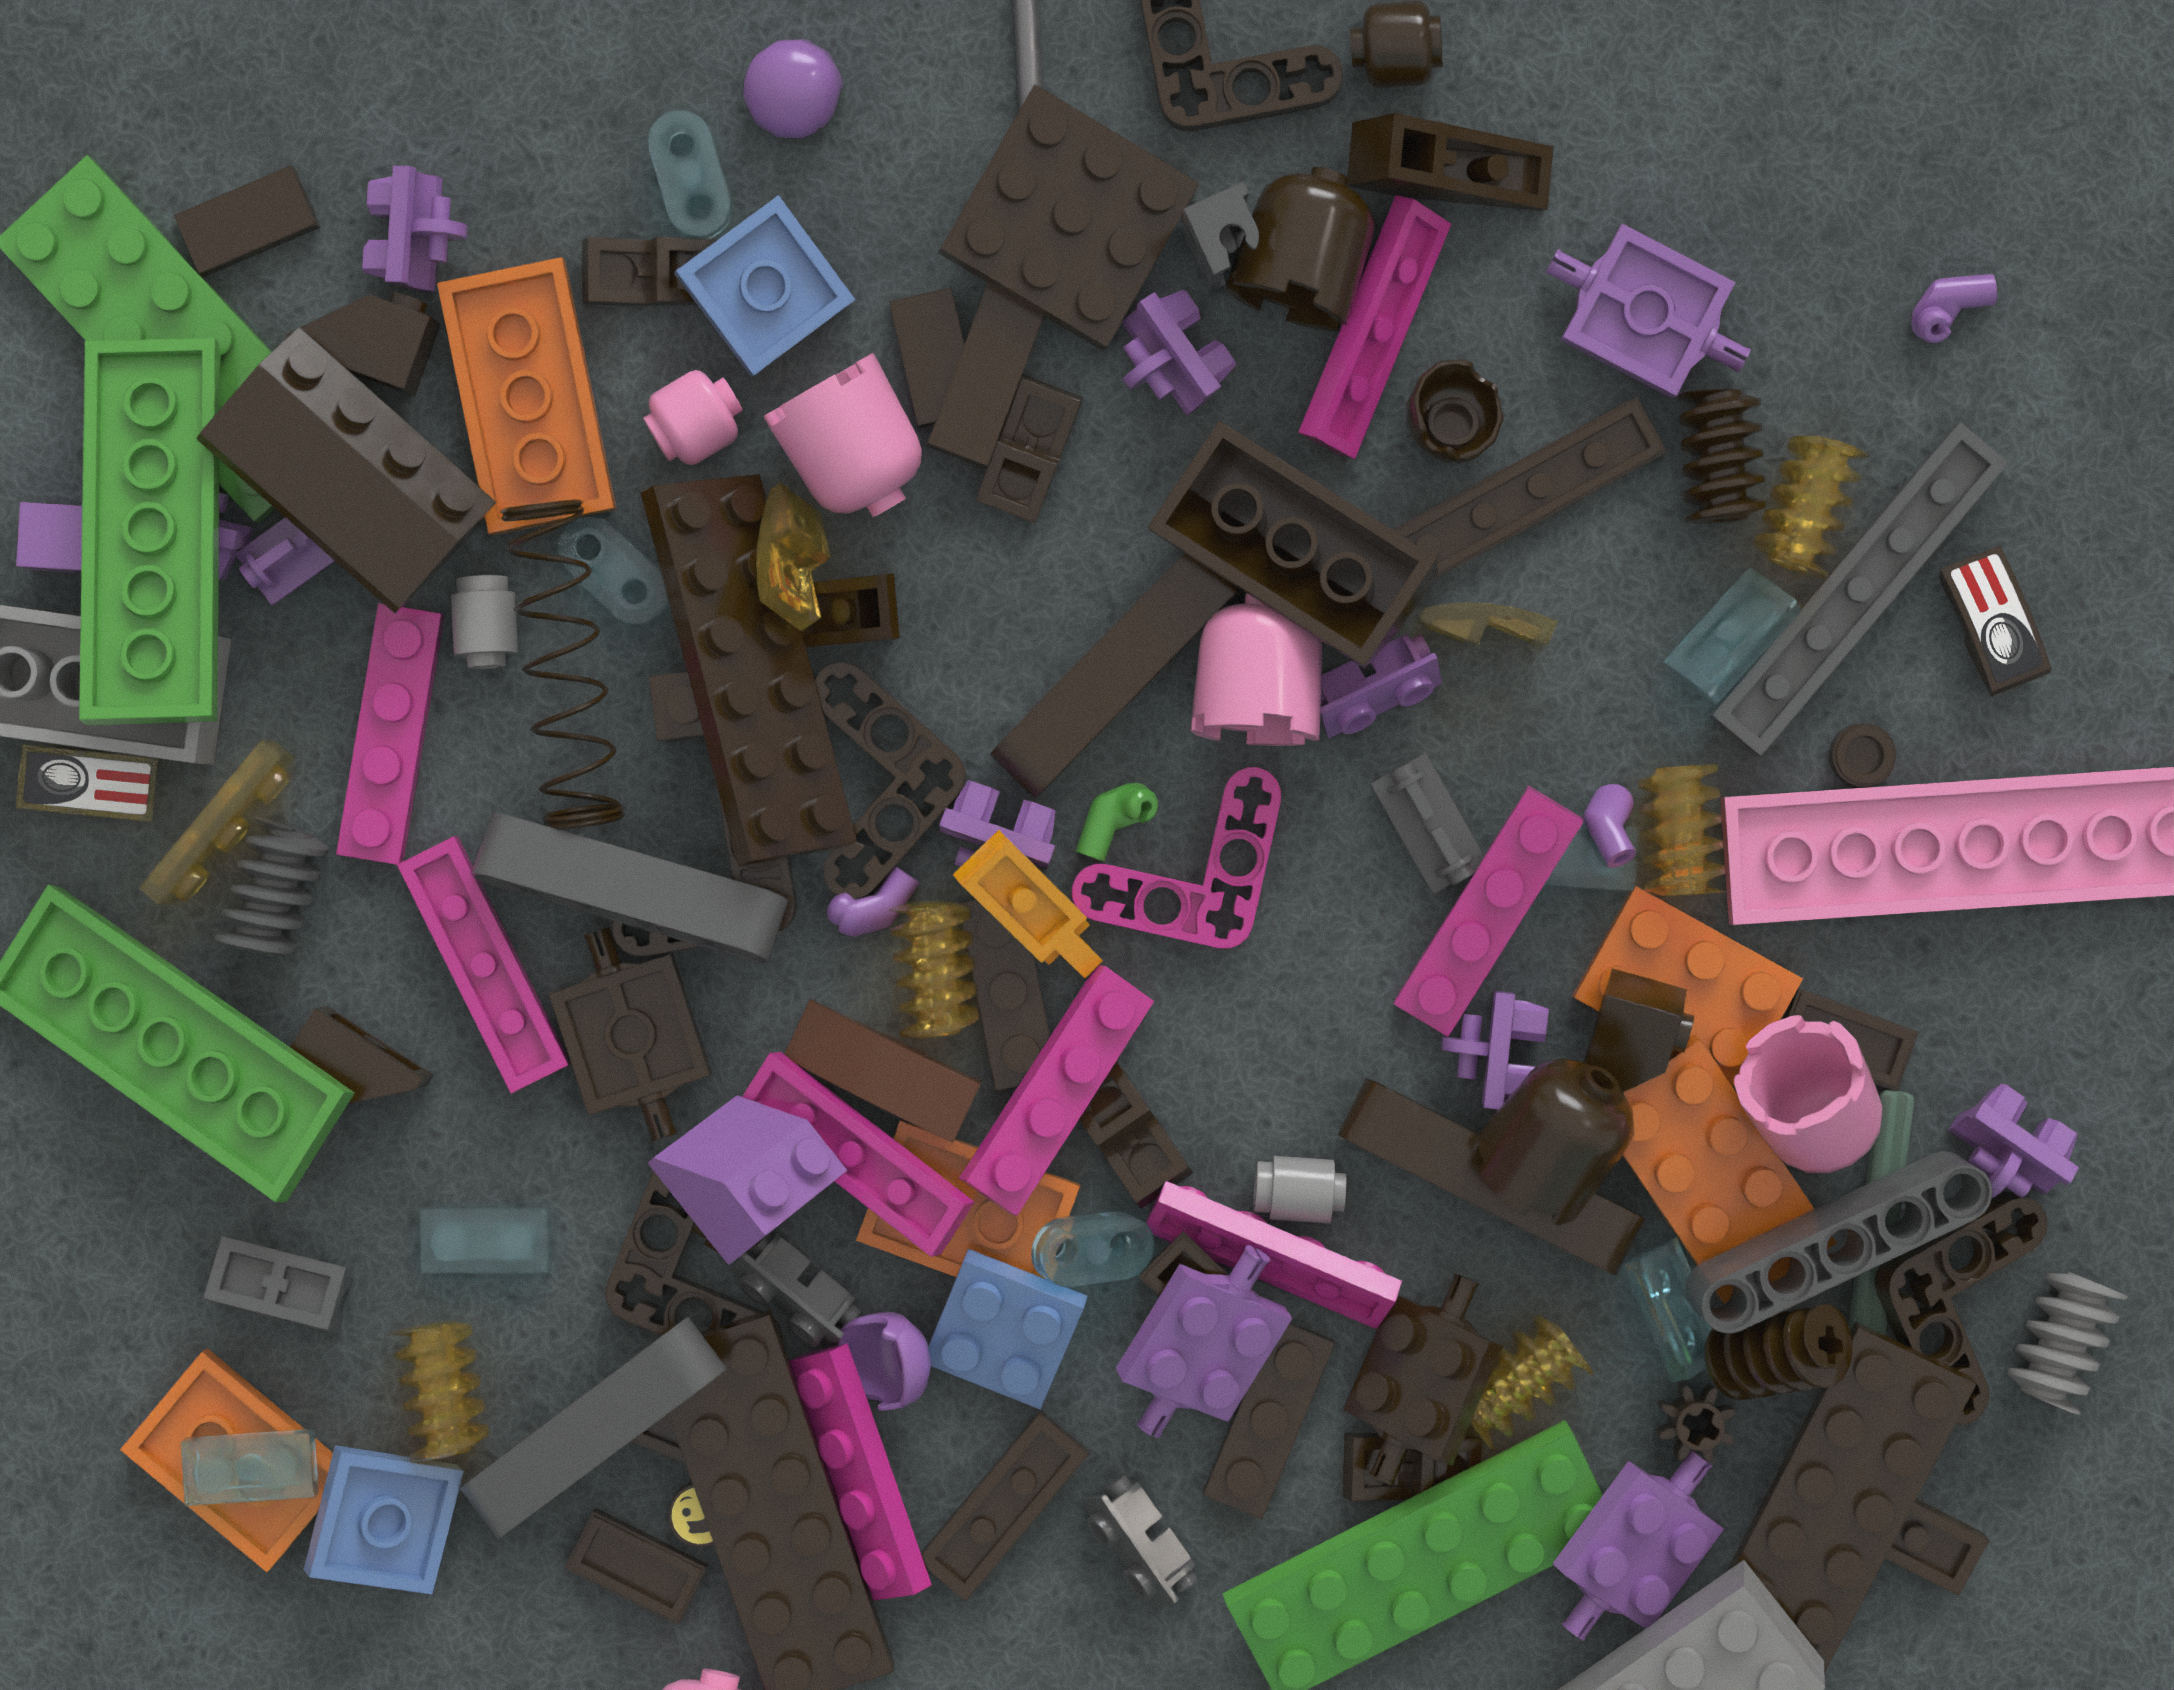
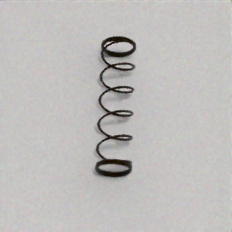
[500,499,625,829]

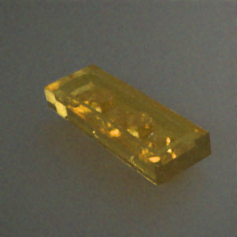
[139,740,295,905]

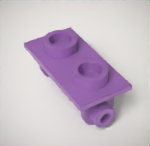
[236,518,335,606]
[1320,634,1442,739]

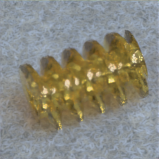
[1753,435,1869,579]
[1637,764,1726,896]
[889,901,979,1038]
[1471,1314,1595,1451]
[391,1321,490,1461]

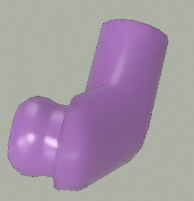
[1911,274,1997,343]
[1583,784,1636,868]
[827,866,920,937]

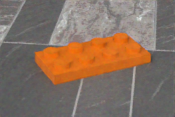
[437,257,617,536]
[1622,1034,1837,1305]

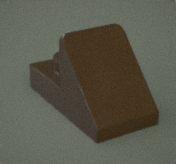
[793,574,900,647]

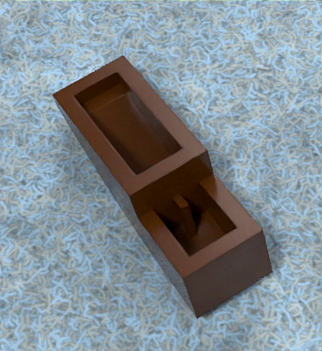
[784,999,982,1143]

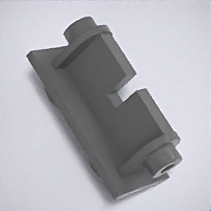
[1370,752,1484,894]
[731,1233,862,1348]
[1081,1473,1198,1606]

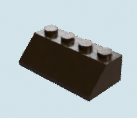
[196,327,496,614]
[1148,420,1437,668]

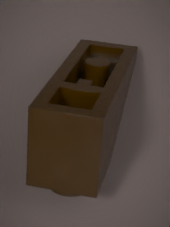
[1347,113,1554,211]

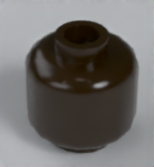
[1350,1,1443,88]

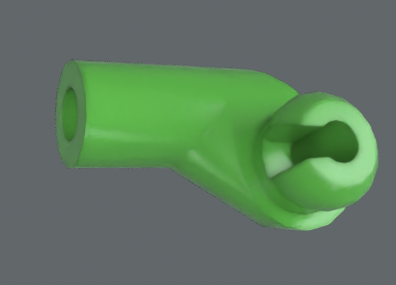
[1075,783,1158,861]

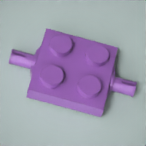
[1545,224,1751,399]
[1116,1245,1292,1438]
[1552,1449,1724,1641]

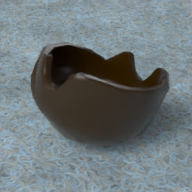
[1406,359,1504,464]

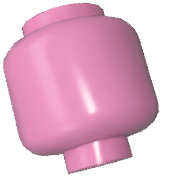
[643,370,743,465]

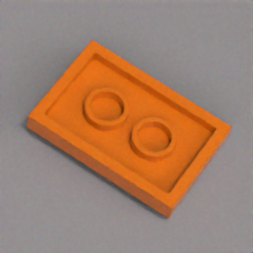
[1571,886,1803,1087]
[856,1119,1080,1279]
[120,1348,333,1572]

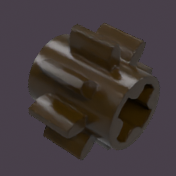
[1655,1381,1737,1463]

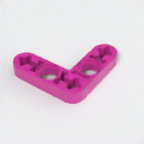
[1072,767,1281,948]

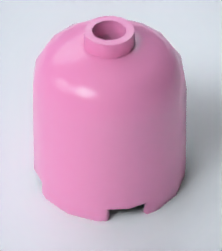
[763,353,922,517]
[1190,593,1322,746]
[1734,1015,1883,1173]

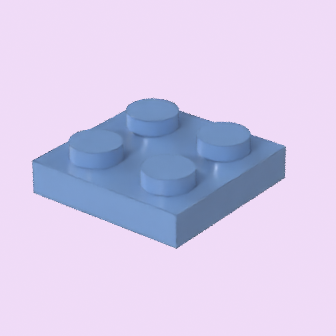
[674,195,855,377]
[928,1249,1087,1410]
[304,1445,464,1594]

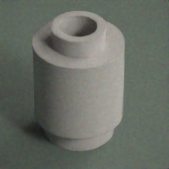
[451,575,518,669]
[1253,1156,1346,1224]

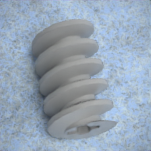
[2006,1271,2128,1415]

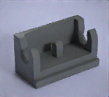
[1181,181,1259,293]
[203,1236,352,1336]

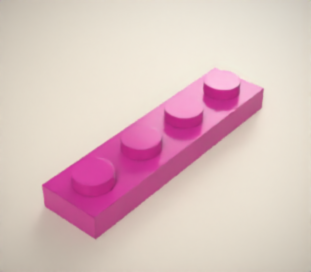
[1298,195,1451,459]
[336,603,445,865]
[1394,786,1583,1037]
[397,836,571,1093]
[959,965,1154,1216]
[742,1052,975,1257]
[1143,1181,1402,1329]
[789,1343,932,1601]

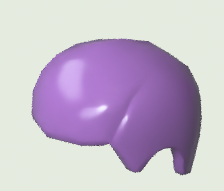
[743,39,843,138]
[837,1311,932,1411]

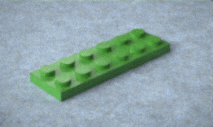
[0,155,275,523]
[79,338,220,725]
[0,884,355,1202]
[1222,1420,1603,1690]

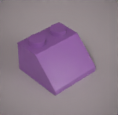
[648,1095,847,1265]

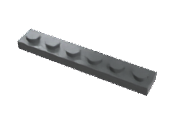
[1708,422,2009,757]

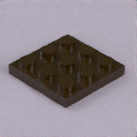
[938,84,1200,351]

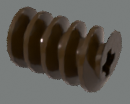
[1678,389,1766,524]
[1704,1304,1853,1401]

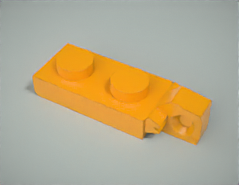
[953,830,1103,978]

